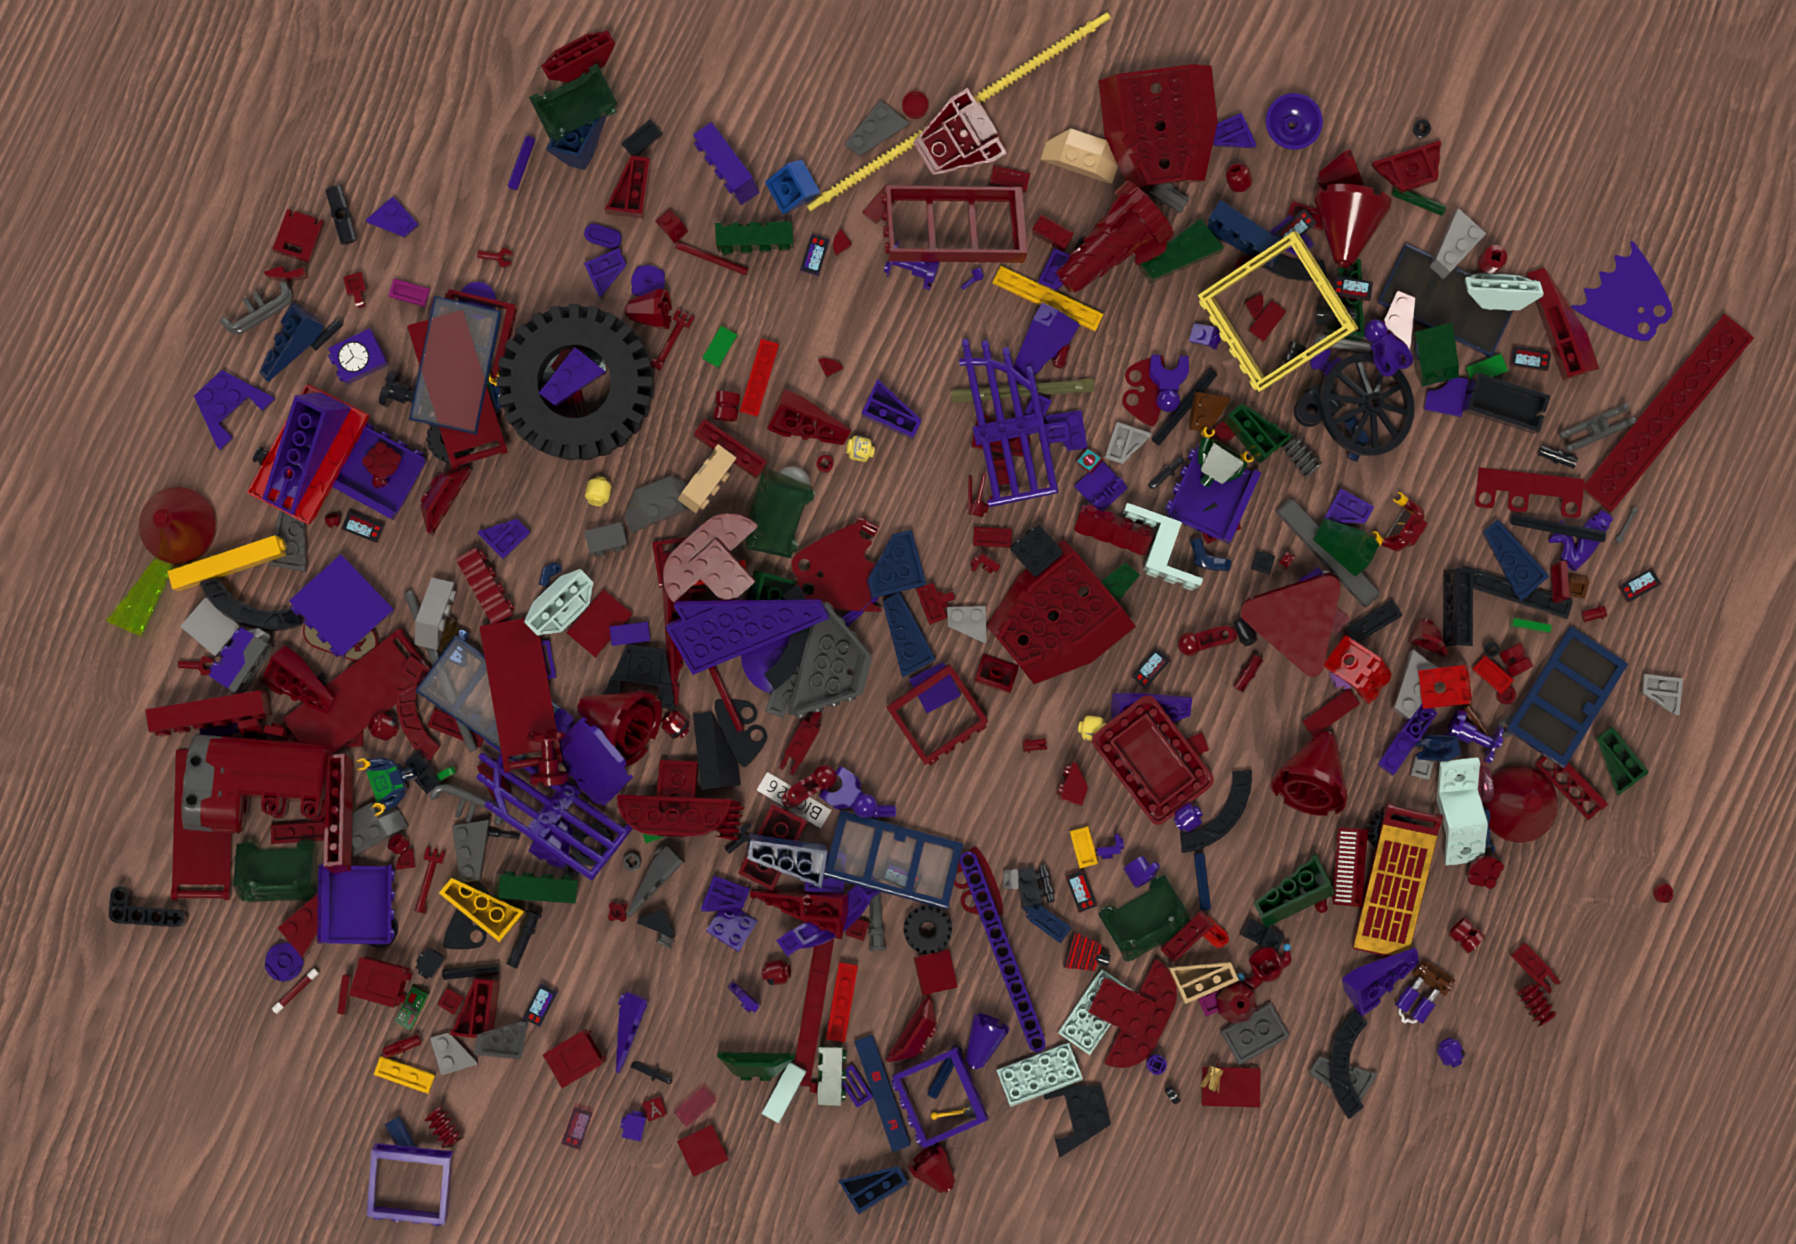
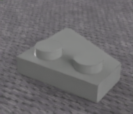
[947,606,987,644]

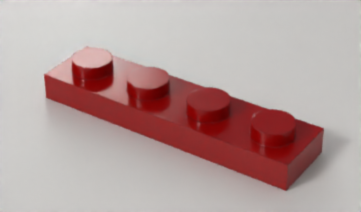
[740,339,779,417]
[826,962,858,1043]

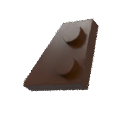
[1189,392,1231,433]

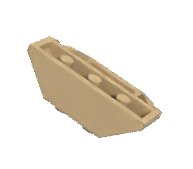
[1040,128,1118,185]

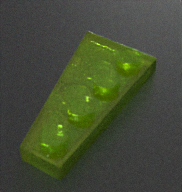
[106,559,174,637]

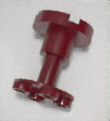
[527,729,569,786]

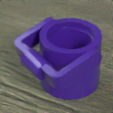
[1123,856,1160,889]

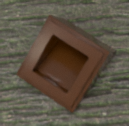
[1568,573,1590,599]

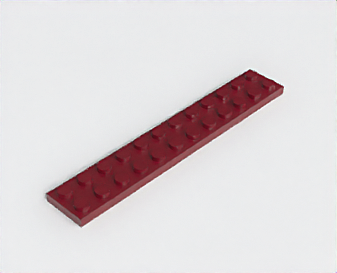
[1584,314,1754,513]

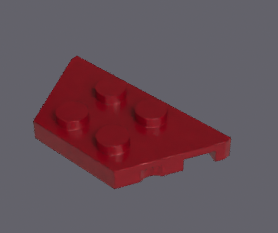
[1371,140,1441,193]

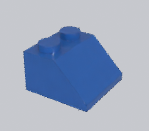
[765,160,820,215]

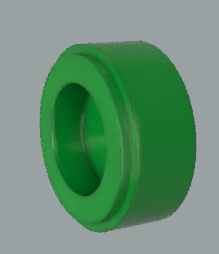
[437,766,457,781]

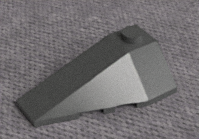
[626,846,684,918]

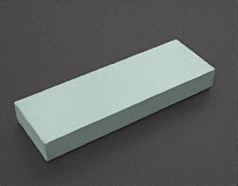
[762,1062,807,1123]

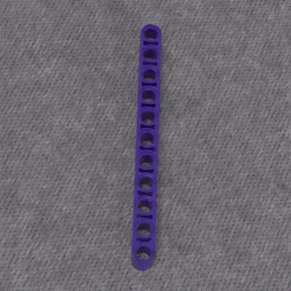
[959,852,1046,1052]

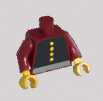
[1372,492,1427,551]

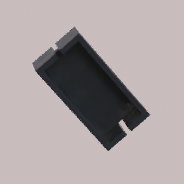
[1462,373,1551,434]

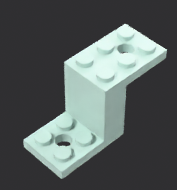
[1122,503,1203,591]
[1436,758,1488,866]

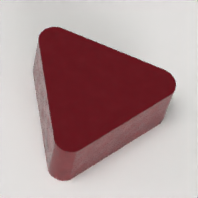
[1241,573,1341,677]

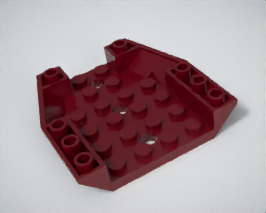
[1098,64,1218,189]
[986,539,1136,685]

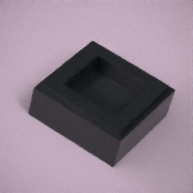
[1251,551,1275,575]

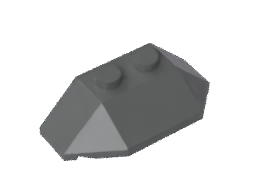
[625,476,691,533]
[351,803,408,859]

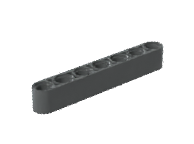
[1276,498,1380,608]

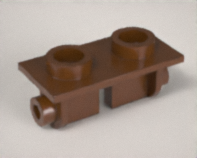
[1413,959,1456,996]

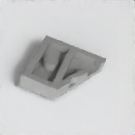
[1104,422,1152,465]
[1641,674,1683,716]
[430,1032,478,1076]

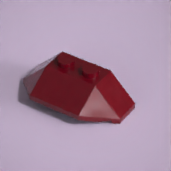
[541,30,615,84]
[420,467,472,536]
[885,995,938,1062]

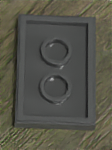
[1220,1003,1290,1065]

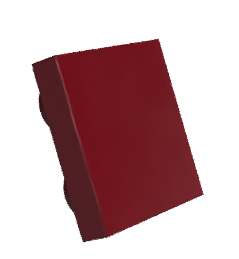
[914,950,958,996]
[677,1124,729,1177]

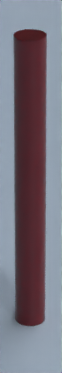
[675,242,749,275]
[708,666,744,732]

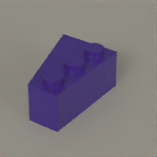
[861,379,922,440]

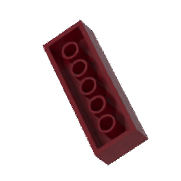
[145,690,272,737]

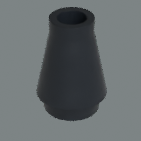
[1233,617,1258,647]

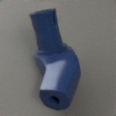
[1343,416,1370,462]
[1190,538,1231,571]

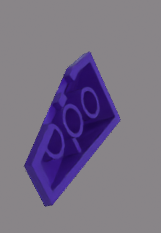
[1013,303,1080,379]
[1111,693,1192,722]
[1342,948,1419,1016]
[616,991,650,1073]

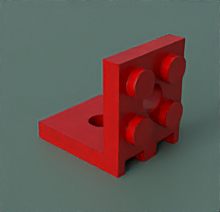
[1324,635,1392,704]
[1418,665,1473,709]

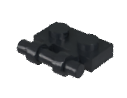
[1016,864,1055,908]

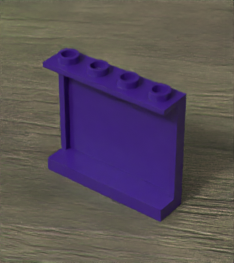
[333,423,427,520]
[1165,444,1261,544]
[289,554,395,659]
[317,864,394,945]

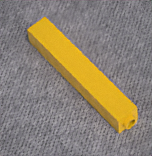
[167,535,287,591]

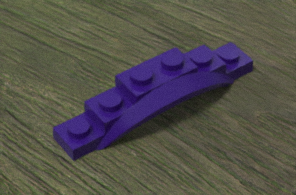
[776,875,881,957]

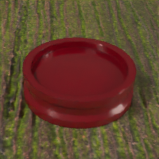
[902,91,929,119]

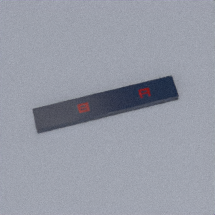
[854,1035,911,1152]

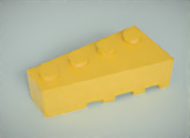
[439,878,525,943]

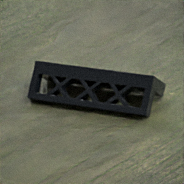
[1443,568,1473,647]

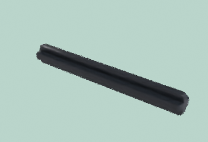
[1152,368,1217,446]
[1510,514,1606,542]

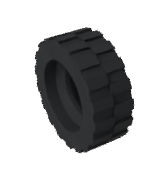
[570,824,613,866]

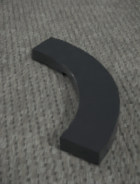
[1252,255,1329,282]
[199,576,302,631]
[764,585,810,691]
[1180,770,1252,853]
[1329,1009,1368,1119]

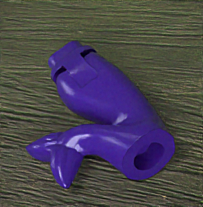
[1548,510,1613,571]

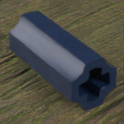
[384,1116,416,1147]

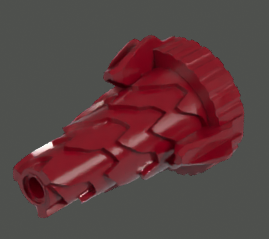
[1055,181,1174,292]

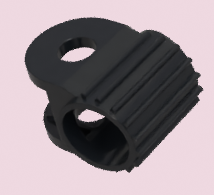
[1294,382,1345,427]

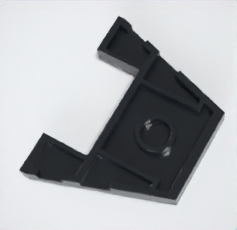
[602,644,676,710]
[1044,1084,1111,1157]

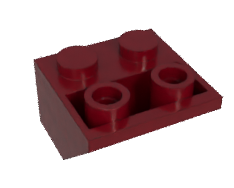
[1056,762,1088,807]

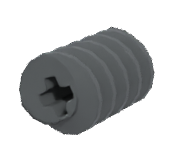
[1281,437,1322,479]

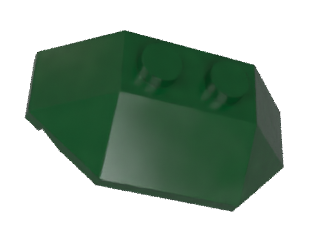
[717,1051,795,1081]

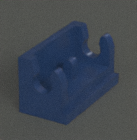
[1416,734,1461,762]

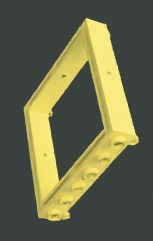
[1198,231,1359,392]

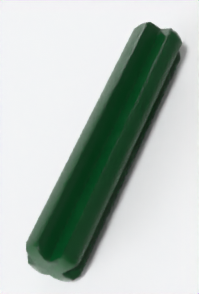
[1392,187,1446,216]

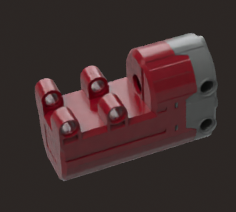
[182,734,331,834]

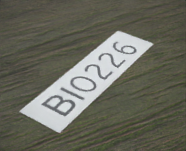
[757,772,831,828]

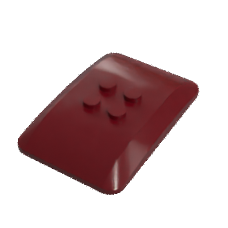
[1091,695,1214,825]

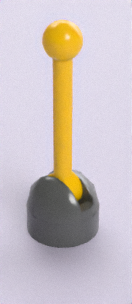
[930,1103,977,1120]

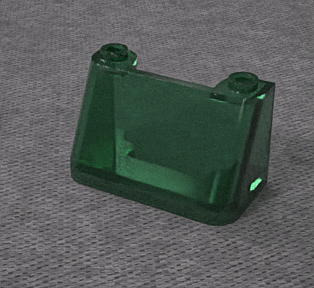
[529,64,618,142]
[745,468,815,558]
[233,839,317,902]
[1097,875,1190,962]

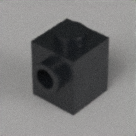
[415,948,447,979]

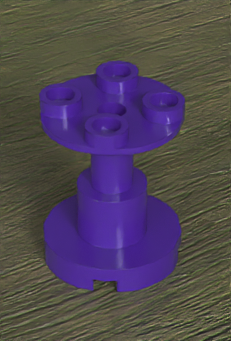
[884,241,940,291]
[1444,708,1504,763]

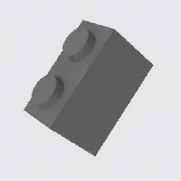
[584,522,629,557]

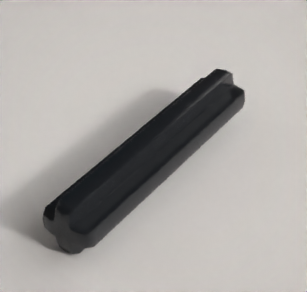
[442,963,500,980]

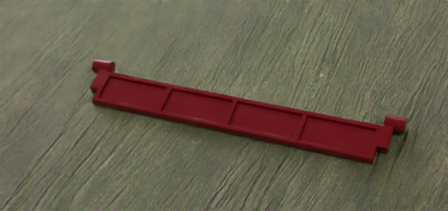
[794,933,843,1093]

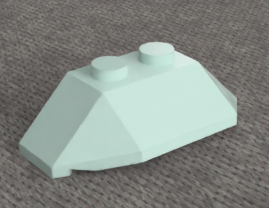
[1464,273,1544,311]
[524,569,593,636]

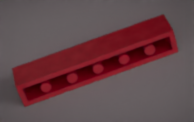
[324,754,354,873]

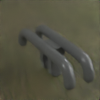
[220,281,293,335]
[1559,403,1636,453]
[430,783,504,825]

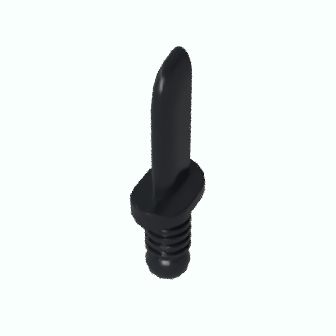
[1148,457,1184,489]
[630,1062,673,1084]

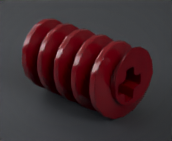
[1478,245,1507,274]
[715,798,745,840]
[1516,983,1557,1027]
[424,1105,464,1149]

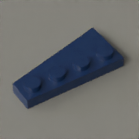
[1482,519,1549,602]
[882,592,936,678]

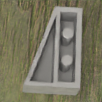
[1429,208,1486,279]
[415,578,457,650]
[1391,650,1437,720]

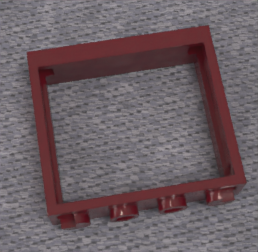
[439,289,518,379]
[886,664,989,765]

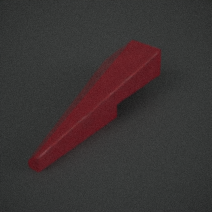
[662,587,706,685]
[750,889,848,937]

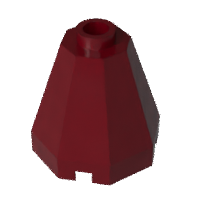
[1316,149,1364,190]
[625,289,672,330]
[1215,982,1257,1024]
[907,1142,955,1193]

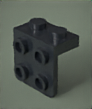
[1010,525,1063,577]

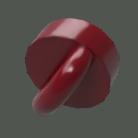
[388,834,409,854]

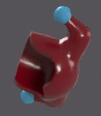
[1237,943,1292,990]

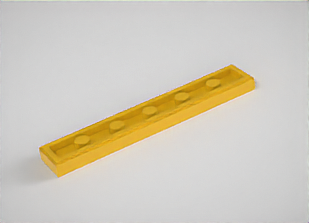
[992,266,1103,332]

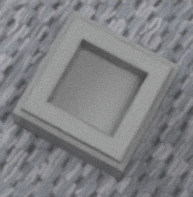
[1410,757,1434,780]
[1003,870,1019,889]

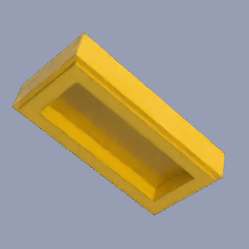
[1069,827,1098,869]

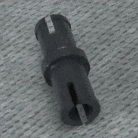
[1537,444,1578,469]

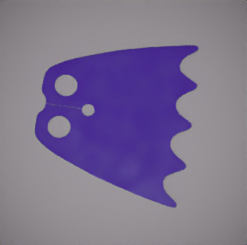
[1571,241,1673,341]

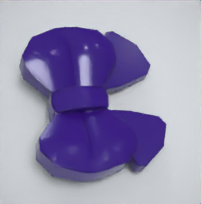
[1310,349,1341,378]

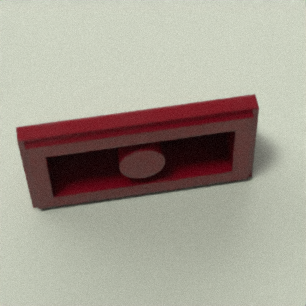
[862,184,897,225]

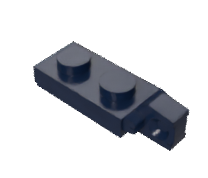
[1021,905,1071,944]

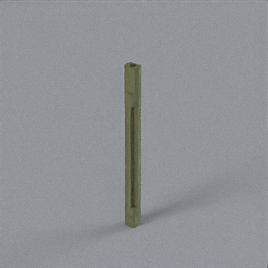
[951,379,1094,403]

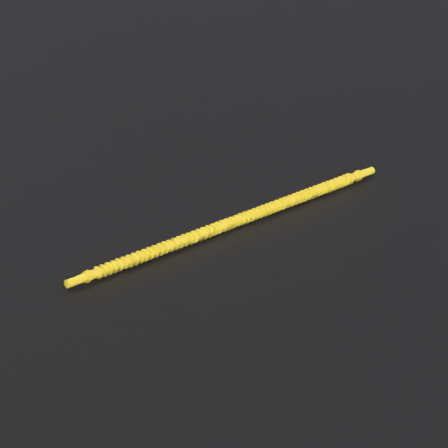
[806,12,1111,212]

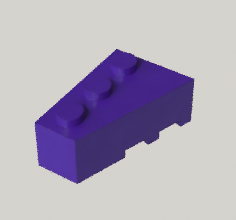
[539,348,607,406]

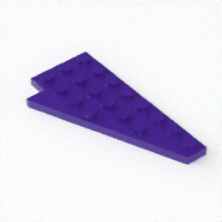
[665,600,829,675]

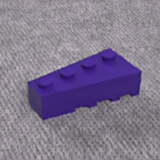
[693,122,759,205]

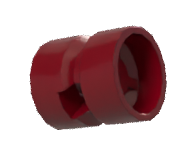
[713,391,740,422]
[1499,643,1533,677]
[1448,917,1485,954]

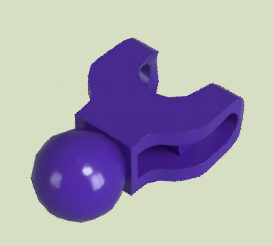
[1364,320,1414,377]
[1149,354,1189,413]
[819,766,877,818]

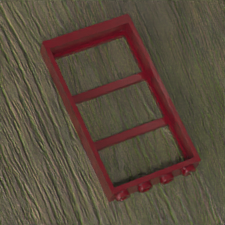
[881,185,1027,263]

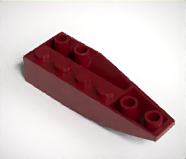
[1526,267,1600,381]

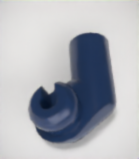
[538,562,562,587]

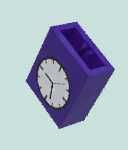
[328,328,389,385]

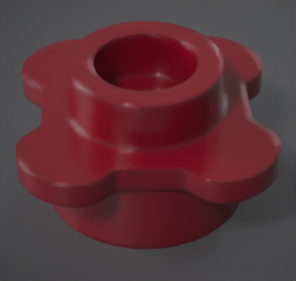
[608,902,628,922]

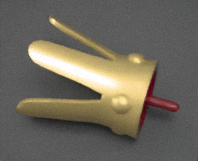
[1200,1062,1223,1093]

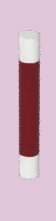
[272,968,319,1014]

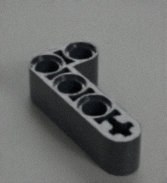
[109,886,188,927]

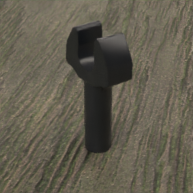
[725,824,758,854]

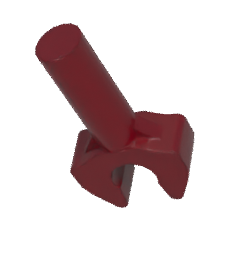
[477,248,514,268]
[178,656,215,676]

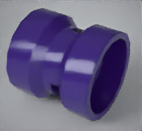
[1146,1054,1167,1075]

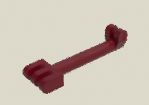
[651,308,695,371]
[414,846,446,914]

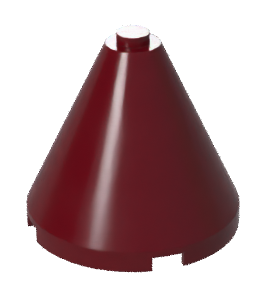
[1314,184,1392,268]
[139,487,217,564]
[577,691,662,766]
[1271,731,1348,816]
[1481,766,1558,843]

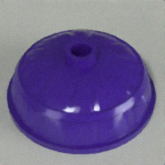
[1266,93,1323,150]

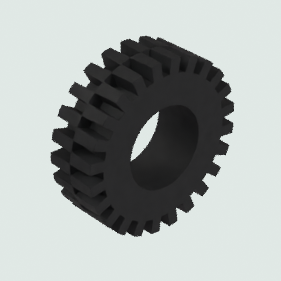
[496,304,654,460]

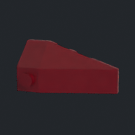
[767,389,851,445]
[1408,618,1448,657]
[260,645,335,714]

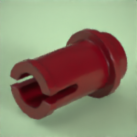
[1052,345,1070,369]
[856,516,880,537]
[1581,605,1607,623]
[1022,738,1047,754]

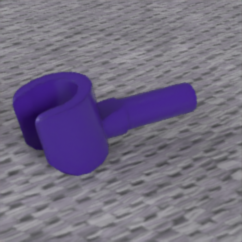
[961,268,984,290]

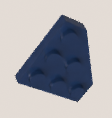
[866,530,926,599]

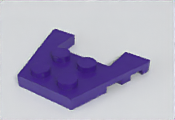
[194,370,275,450]

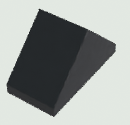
[637,908,675,938]

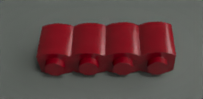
[1074,505,1155,556]
[456,548,515,625]

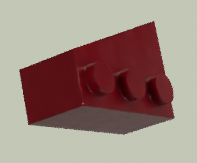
[604,156,651,219]
[278,894,318,958]
[449,978,500,1038]

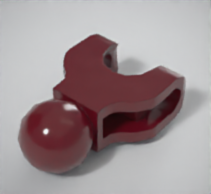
[1177,626,1237,656]
[781,765,837,809]

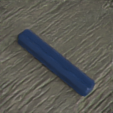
[1194,853,1211,911]
[927,1045,962,1099]

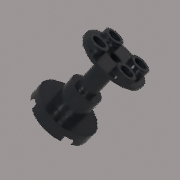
[379,369,434,416]

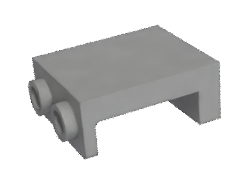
[180,597,243,657]

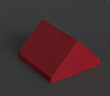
[973,654,1019,694]

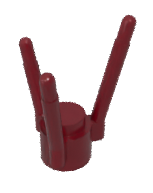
[967,473,993,517]

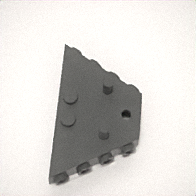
[788,602,872,717]

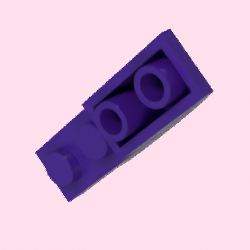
[1377,704,1437,776]

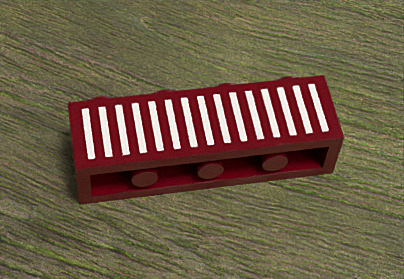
[1331,827,1368,907]

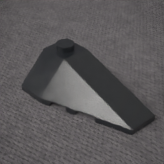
[693,712,741,790]

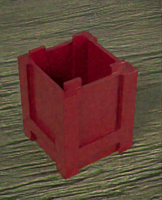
[349,956,413,1008]
[542,1028,607,1088]

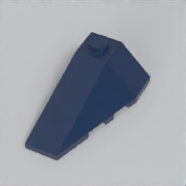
[259,302,324,382]

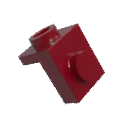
[655,209,688,243]
[264,723,289,741]

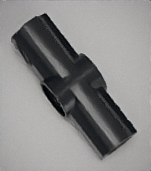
[325,185,357,245]

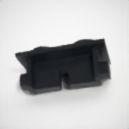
[1315,306,1356,327]

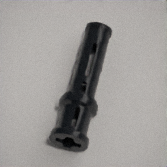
[506,909,542,969]

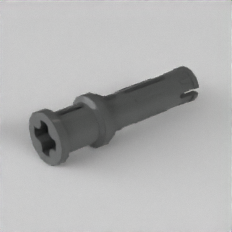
[868,893,886,951]

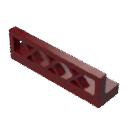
[693,419,768,478]
[1534,748,1609,821]

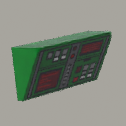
[395,986,430,1030]

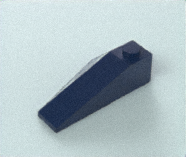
[546,93,612,170]

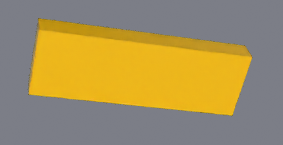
[374,1056,436,1094]

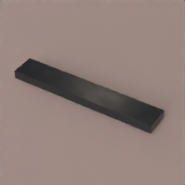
[1462,565,1573,619]

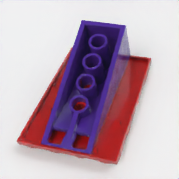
[247,384,370,525]

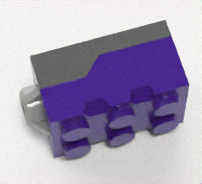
[209,627,274,694]

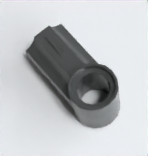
[1149,183,1190,213]

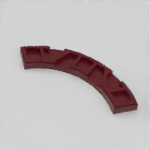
[396,655,441,762]

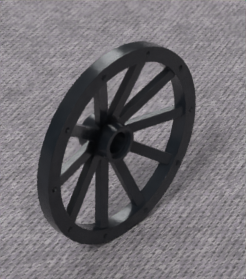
[1319,353,1415,456]

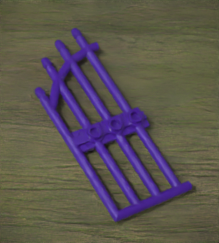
[959,339,1059,507]
[476,740,633,881]

